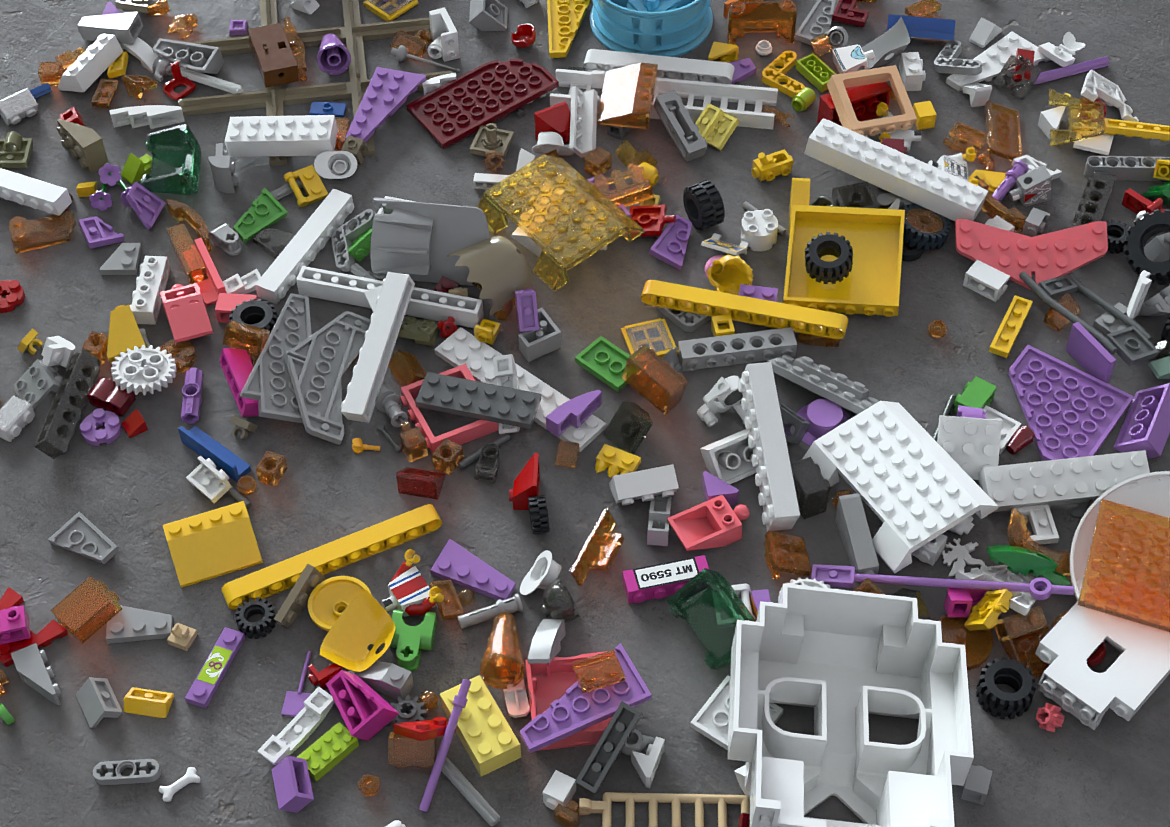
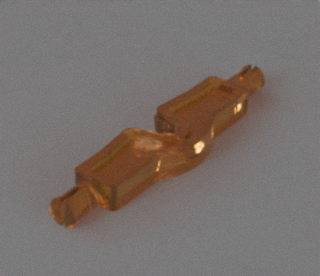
[283,17,307,81]

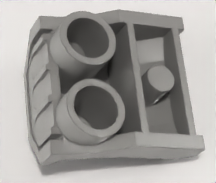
[1137,285,1170,316]

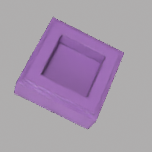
[229,20,248,36]

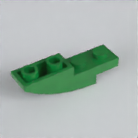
[986,545,1071,586]

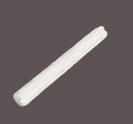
[180,66,243,94]

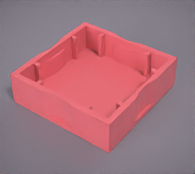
[525,651,613,751]

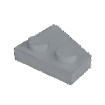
[100,243,142,275]

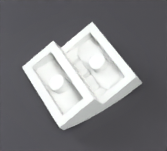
[1073,123,1114,155]
[1127,270,1152,319]

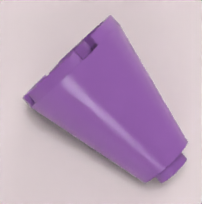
[317,34,351,75]

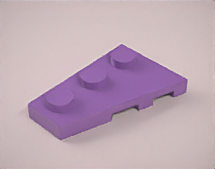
[649,215,692,271]

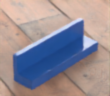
[887,14,956,41]
[178,426,252,483]

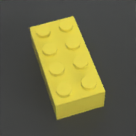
[440,675,521,777]

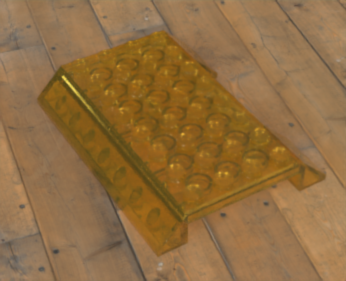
[477,154,645,292]

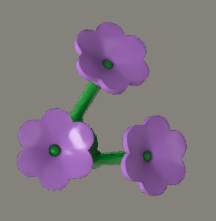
[90,163,131,211]

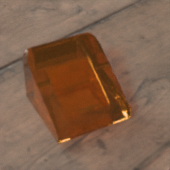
[555,440,579,468]

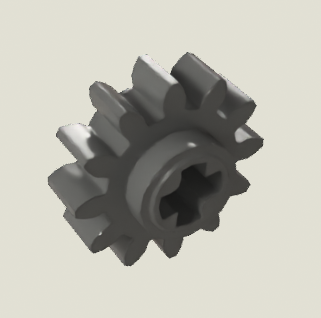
[390,694,428,726]

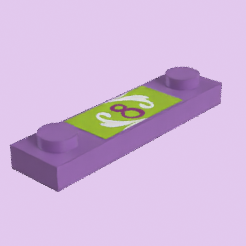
[185,627,245,709]

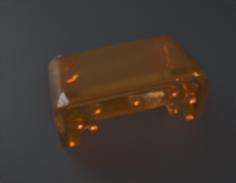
[726,0,797,44]

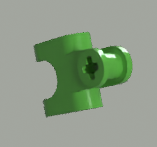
[389,610,437,672]

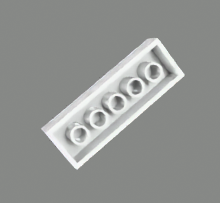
[225,115,338,157]

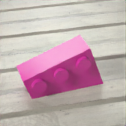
[326,670,400,741]

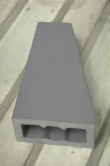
[78,12,143,44]
[835,493,879,575]

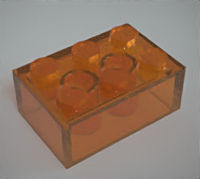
[622,344,688,415]

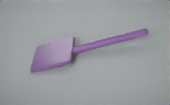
[281,650,312,716]

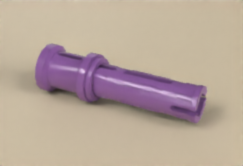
[988,160,1029,206]

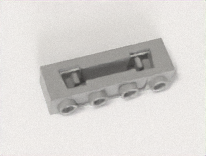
[653,90,707,162]

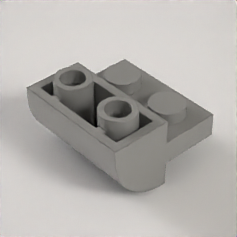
[208,143,238,194]

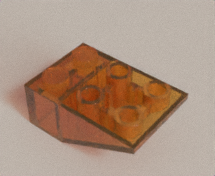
[994,606,1050,678]

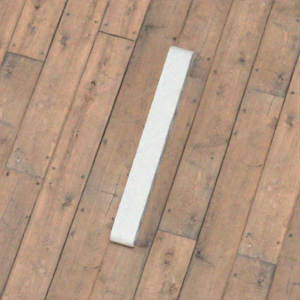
[583,49,735,84]

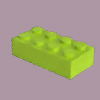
[796,53,836,93]
[297,722,359,782]

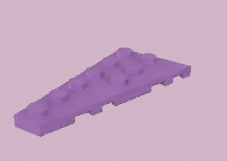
[345,67,426,145]
[520,643,652,753]

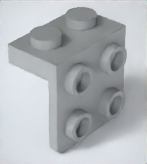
[13,359,70,409]

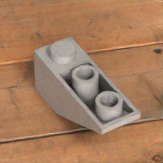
[11,643,62,706]

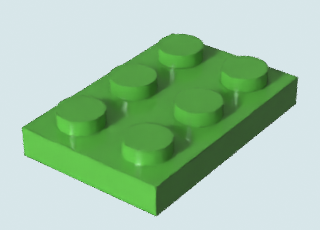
[575,336,644,392]

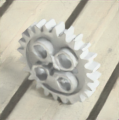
[111,345,176,395]

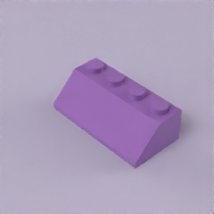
[1114,383,1170,459]

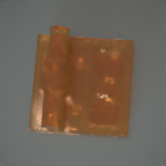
[764,530,812,579]

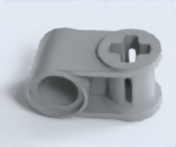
[209,223,242,256]

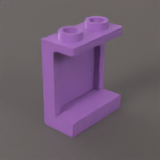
[514,289,539,332]

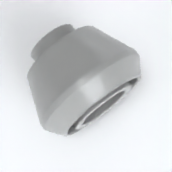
[826,26,848,49]

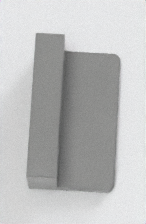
[76,677,123,728]

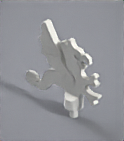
[942,538,988,578]

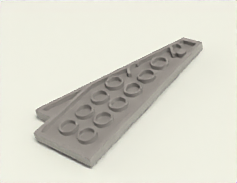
[240,293,312,423]

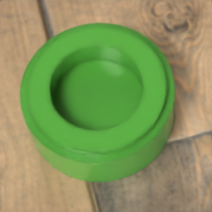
[0,703,16,725]

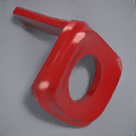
[163,61,196,100]

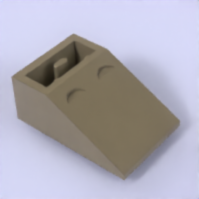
[57,119,109,173]

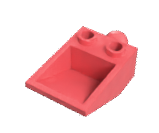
[160,283,213,343]
[667,494,750,551]

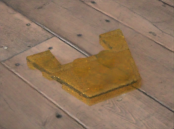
[1048,89,1105,146]

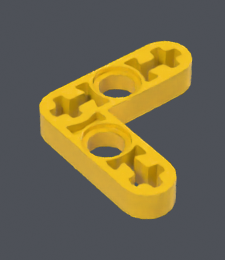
[761,50,805,98]

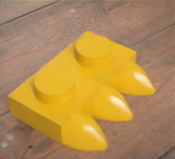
[595,444,641,478]

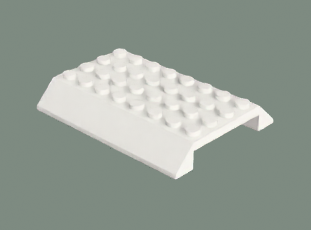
[799,401,998,574]

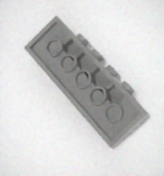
[767,355,879,414]

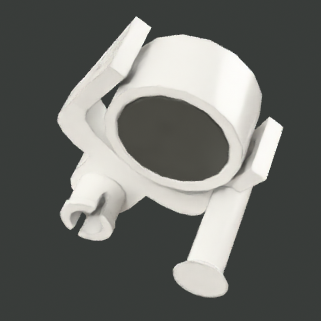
[697,375,746,427]

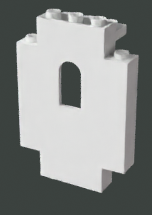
[1035,575,1170,730]

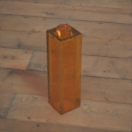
[167,223,208,285]

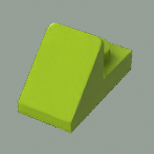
[121,153,159,185]

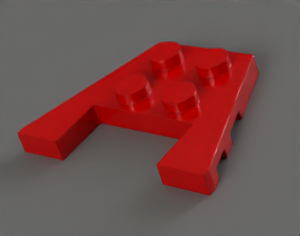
[0,587,68,668]

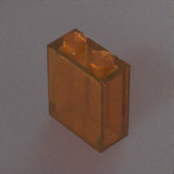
[50,576,122,644]

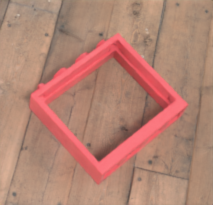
[400,363,499,456]

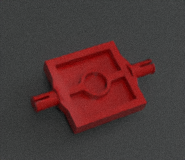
[615,204,676,237]

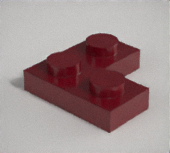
[832,0,869,27]

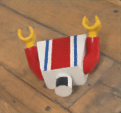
[381,549,444,617]

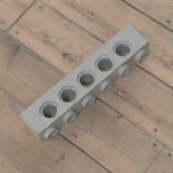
[678,327,797,371]

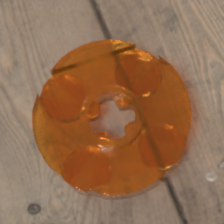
[160,338,196,373]

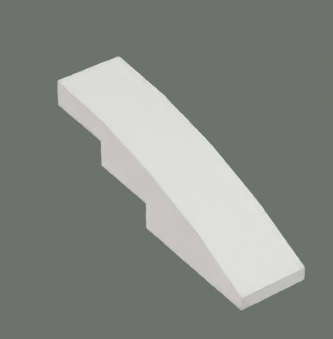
[109,105,185,129]

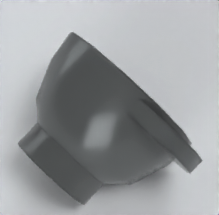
[652,346,683,378]

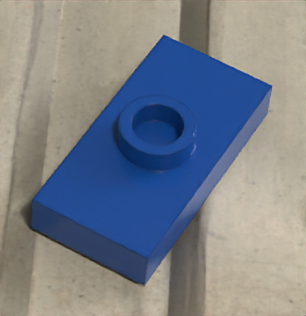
[309,102,347,119]

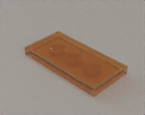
[985,101,1022,161]

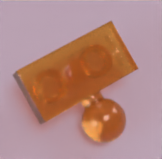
[429,579,475,620]

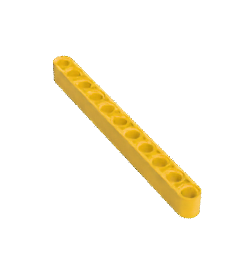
[640,280,849,339]
[221,504,442,610]

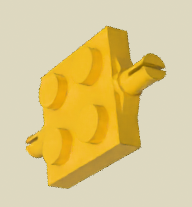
[964,589,1013,631]

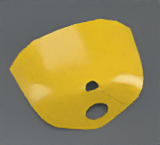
[319,590,396,672]

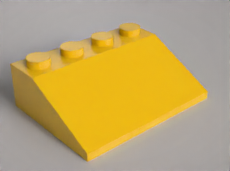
[162,501,263,588]

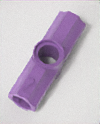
[181,368,204,424]

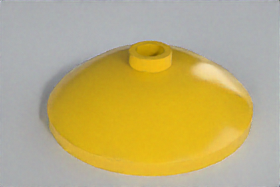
[308,576,371,631]

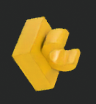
[17,328,43,355]

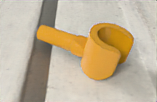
[352,438,380,454]

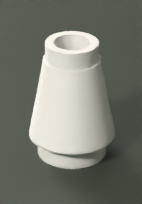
[428,37,442,59]

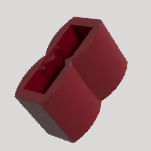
[87,378,136,416]

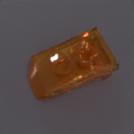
[9,210,76,254]

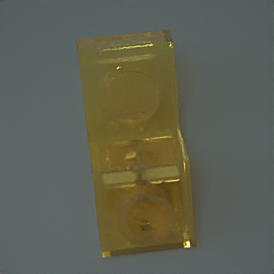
[614,140,658,169]

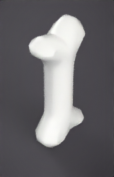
[159,767,200,802]

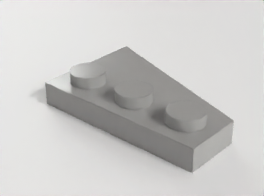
[48,512,120,564]
[106,603,173,644]

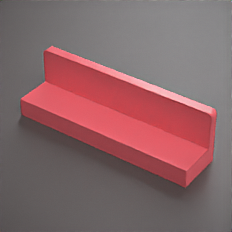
[183,238,226,306]

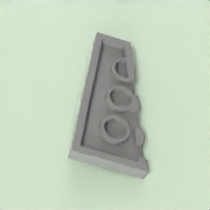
[794,0,836,50]

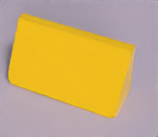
[124,687,174,718]

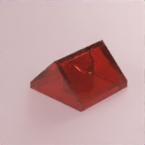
[396,467,446,500]

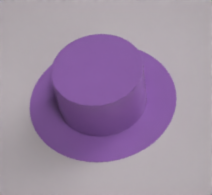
[794,399,851,446]

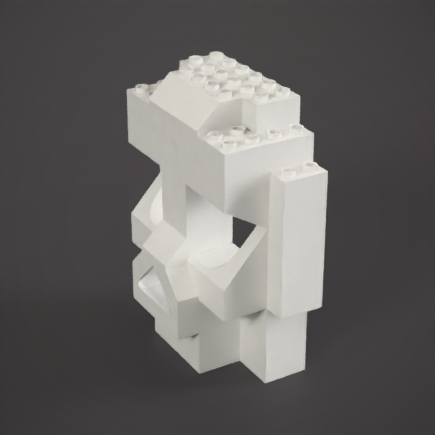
[728,583,974,827]

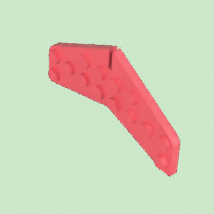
[955,219,1108,290]

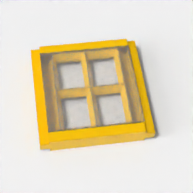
[363,0,419,22]
[621,318,678,364]

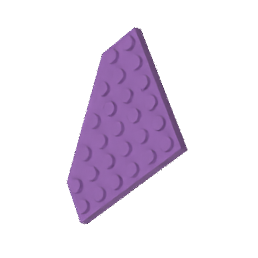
[1008,345,1134,461]

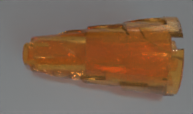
[480,612,525,689]

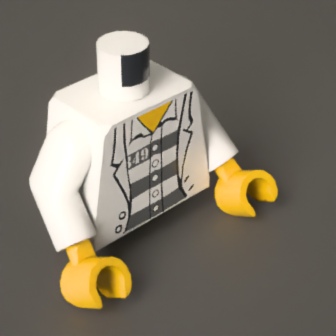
[928,147,979,186]

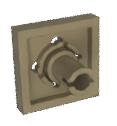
[470,123,514,160]

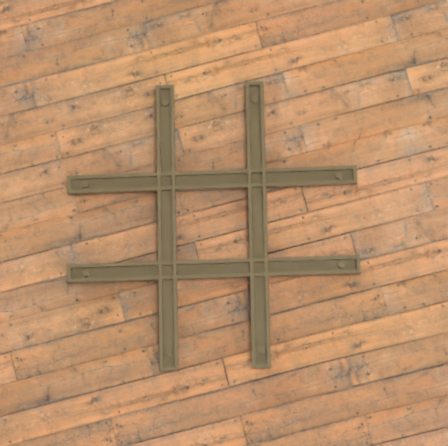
[178,0,452,166]

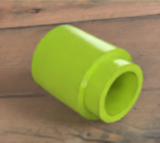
[791,87,816,112]

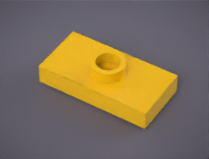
[107,51,129,79]

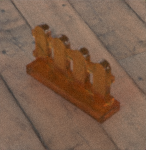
[574,163,654,218]

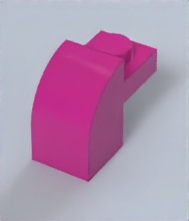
[944,588,989,617]

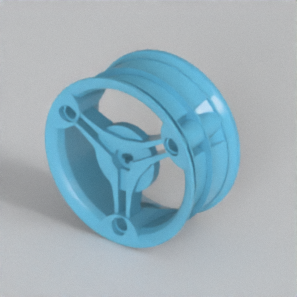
[590,0,713,57]

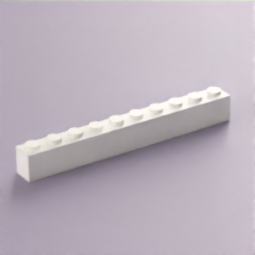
[296,266,484,328]

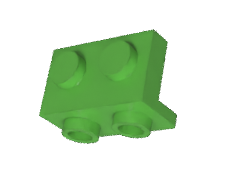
[348,228,372,262]

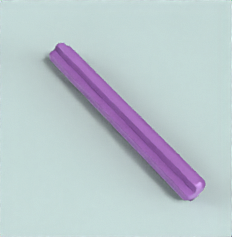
[1032,56,1110,85]

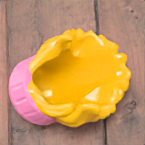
[705,255,753,295]

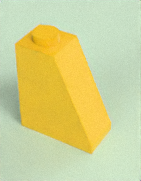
[789,178,810,235]
[107,305,146,365]

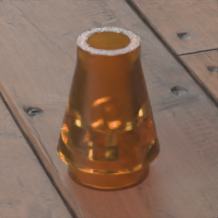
[146,0,170,16]

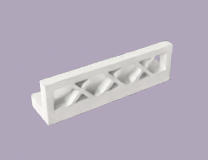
[569,86,597,158]

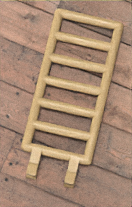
[579,792,750,827]

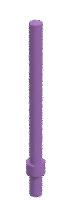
[419,679,471,812]

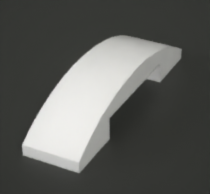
[119,37,159,73]
[493,354,520,435]
[258,687,335,765]

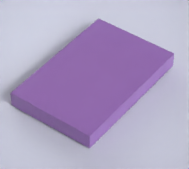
[1065,322,1116,384]

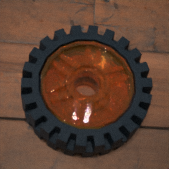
[900,204,951,251]

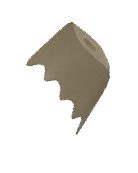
[447,236,534,315]

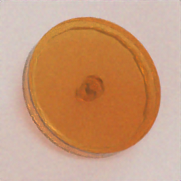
[936,614,993,670]

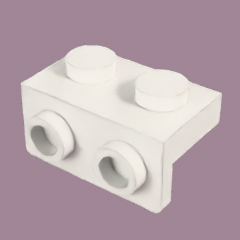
[186,456,232,503]

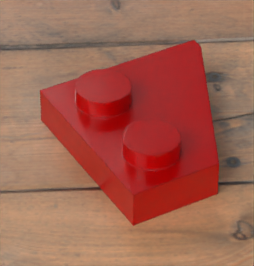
[393,717,456,741]

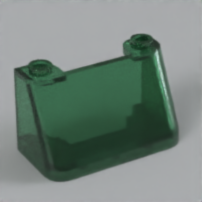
[141,124,201,196]
[667,568,756,670]

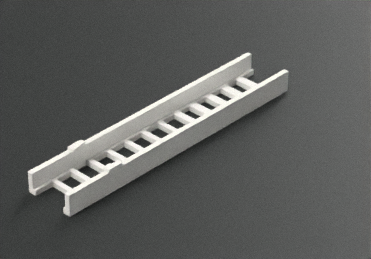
[550,69,778,130]

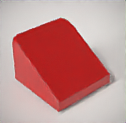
[121,409,148,438]

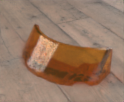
[1007,508,1071,577]

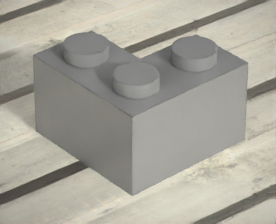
[518,308,562,362]

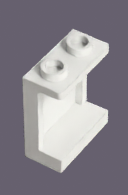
[429,7,460,62]

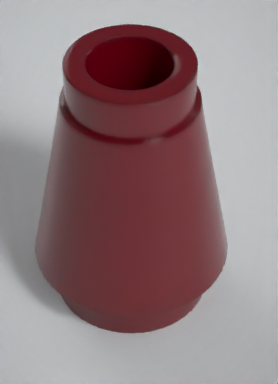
[1006,426,1035,455]

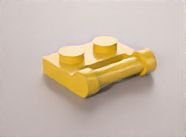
[283,164,328,207]

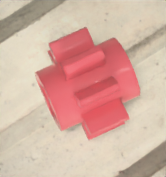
[1035,703,1065,732]

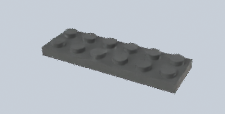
[415,372,541,429]

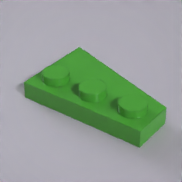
[233,188,288,243]

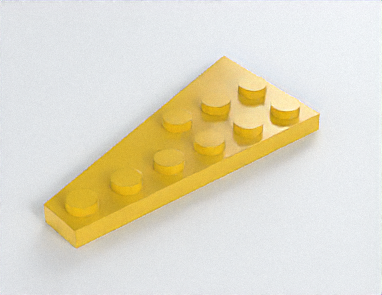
[547,0,591,58]

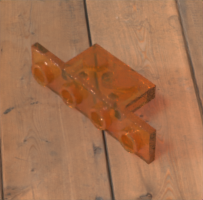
[569,509,624,586]

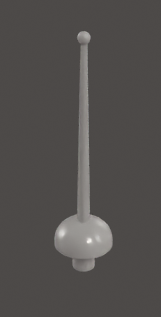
[391,45,460,72]

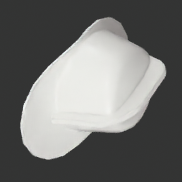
[532,132,574,156]
[314,151,357,179]
[520,550,561,595]

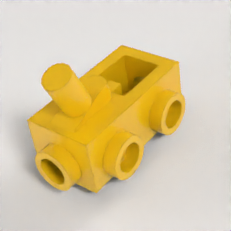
[751,149,794,182]

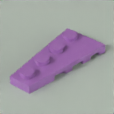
[430,539,516,600]

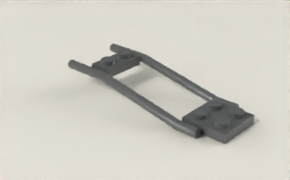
[1019,271,1160,366]

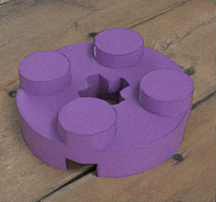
[80,408,122,446]

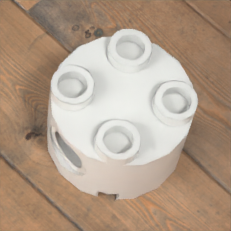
[741,209,778,252]

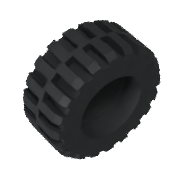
[1124,209,1170,285]

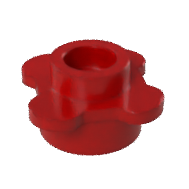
[437,317,458,338]

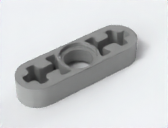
[93,759,161,785]

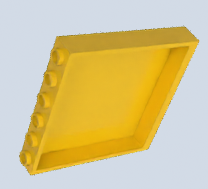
[783,205,905,317]

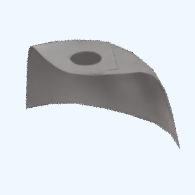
[861,16,910,69]

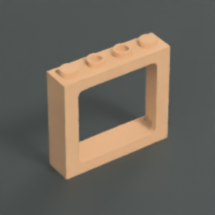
[827,65,917,136]

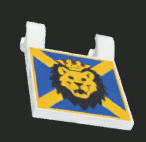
[701,233,749,256]

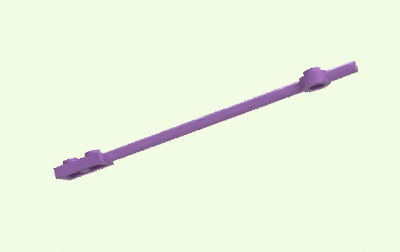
[811,564,1074,600]

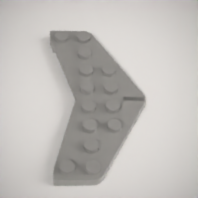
[285,311,371,445]

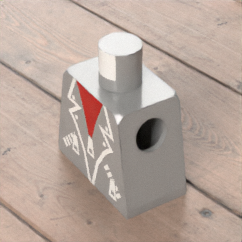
[1008,165,1052,207]

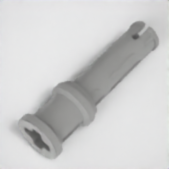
[457,593,523,629]

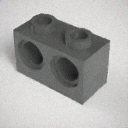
[779,402,811,445]

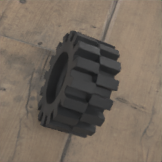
[1106,219,1129,254]
[528,495,550,534]
[235,597,276,639]

